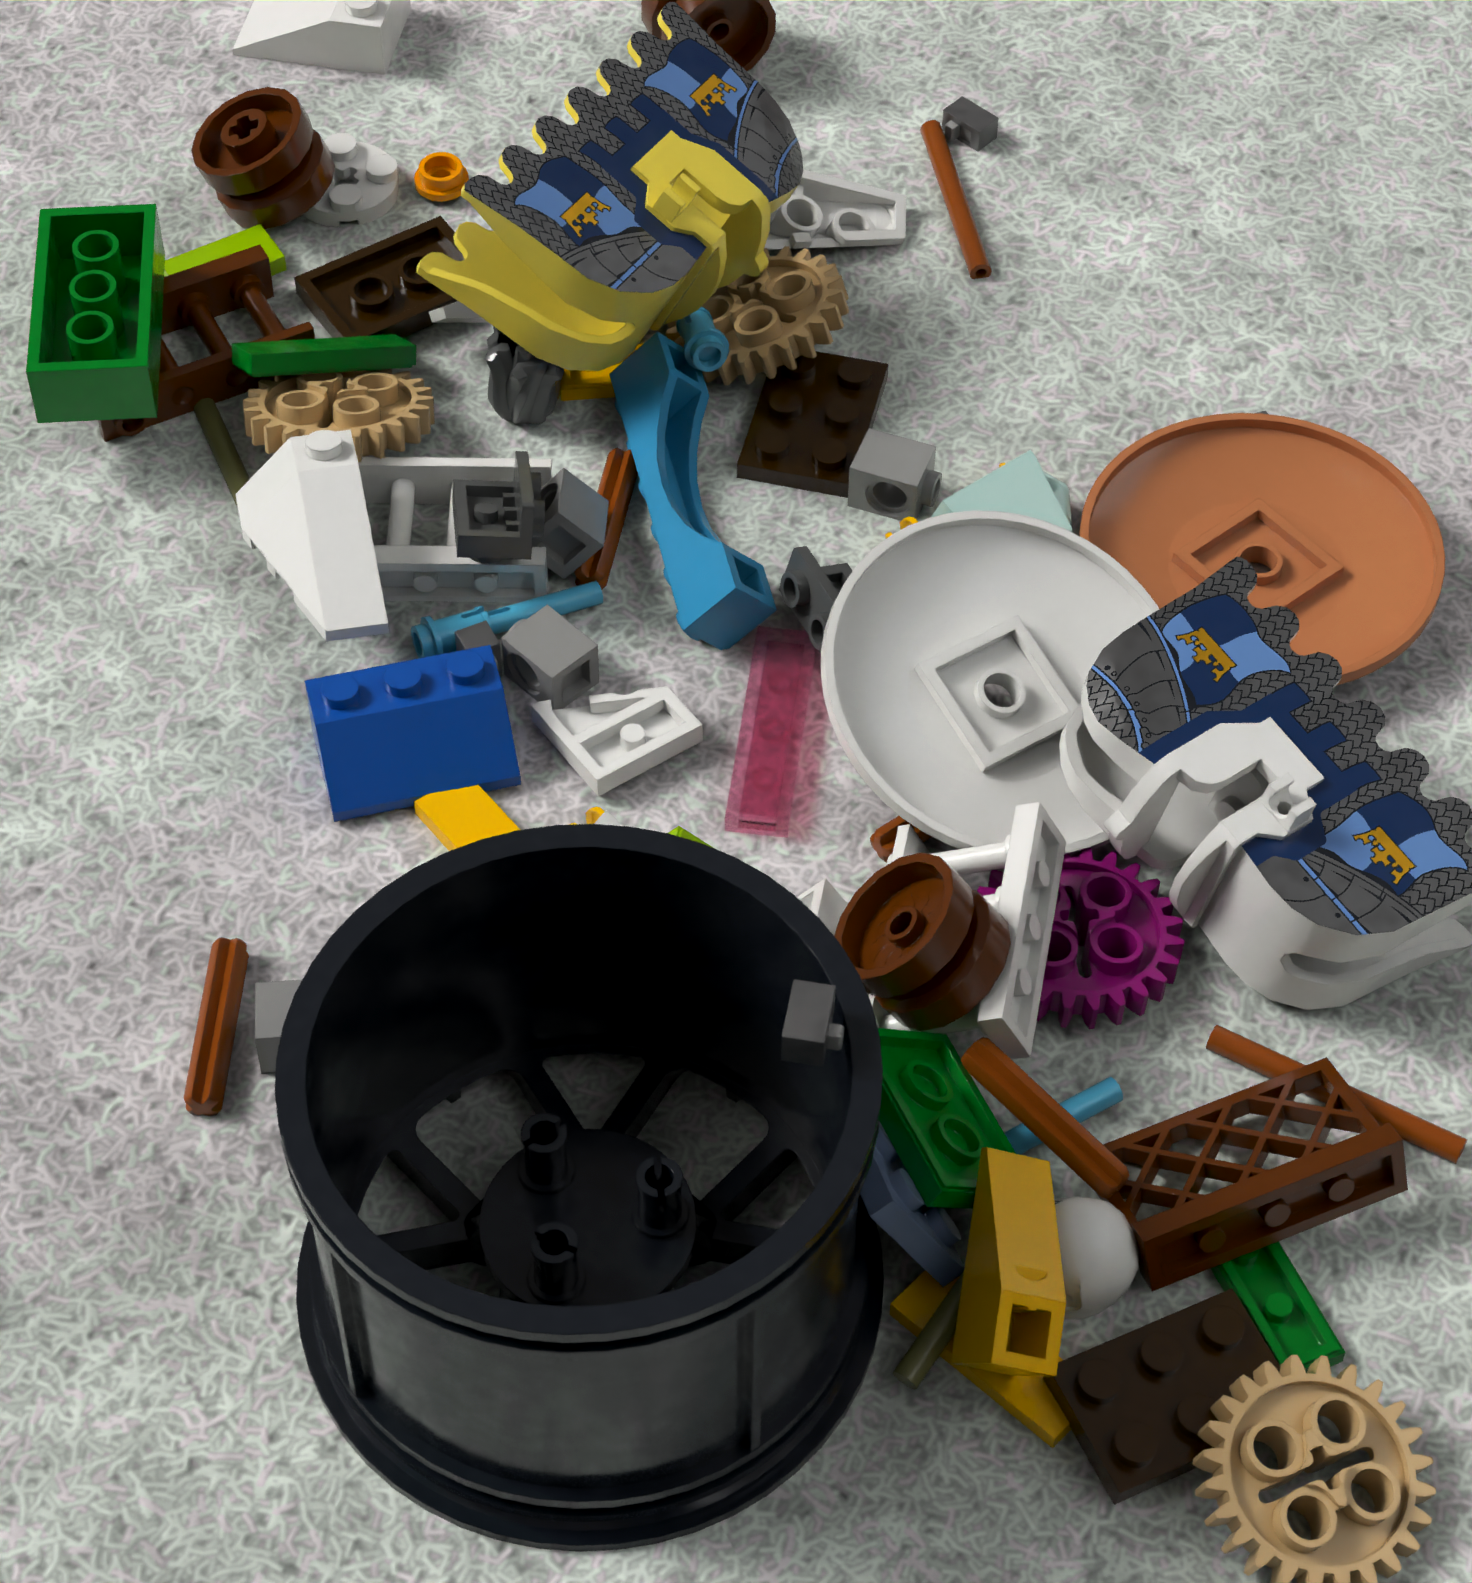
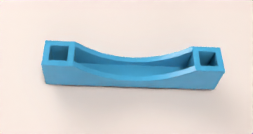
[609,332,777,650]

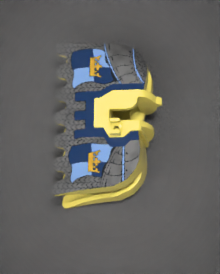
[416,2,803,371]

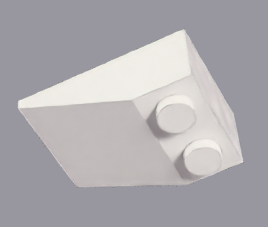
[232,0,411,75]

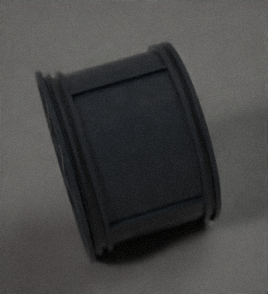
[275,824,884,1552]

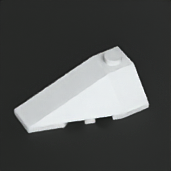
[764,169,906,250]

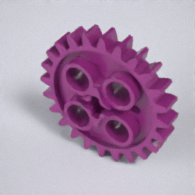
[977,848,1184,1029]

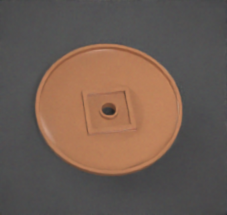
[1079,413,1445,686]

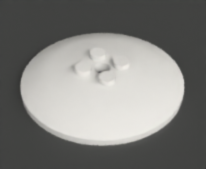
[821,510,1159,857]

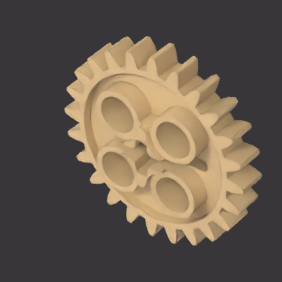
[666,246,849,385]
[243,369,435,463]
[1193,1354,1436,1583]

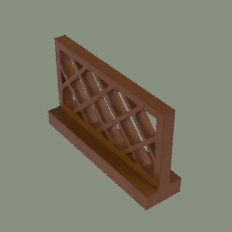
[1097,1057,1408,1292]

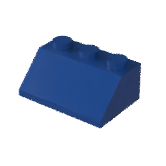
[304,645,521,822]

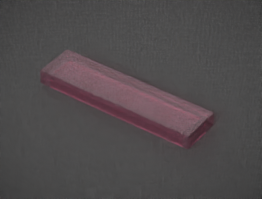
[725,626,817,838]

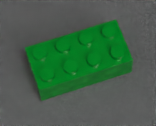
[26,204,165,423]

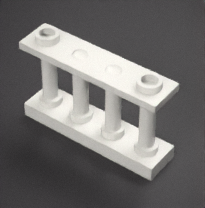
[358,457,552,602]
[867,802,1066,1060]

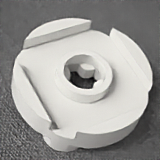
[303,133,399,227]

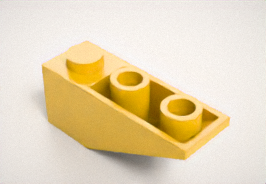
[951,1147,1066,1376]

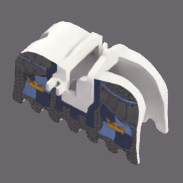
[1059,557,1472,1010]

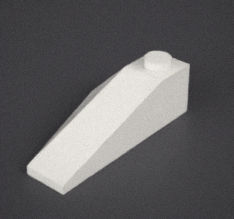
[236,430,389,641]

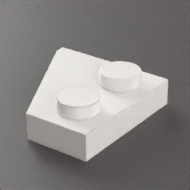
[531,686,703,796]

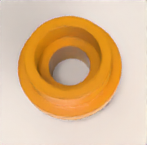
[414,152,469,202]

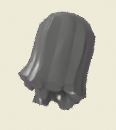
[485,326,565,425]

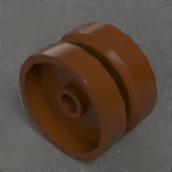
[641,0,776,72]
[191,87,335,229]
[834,852,1011,1031]

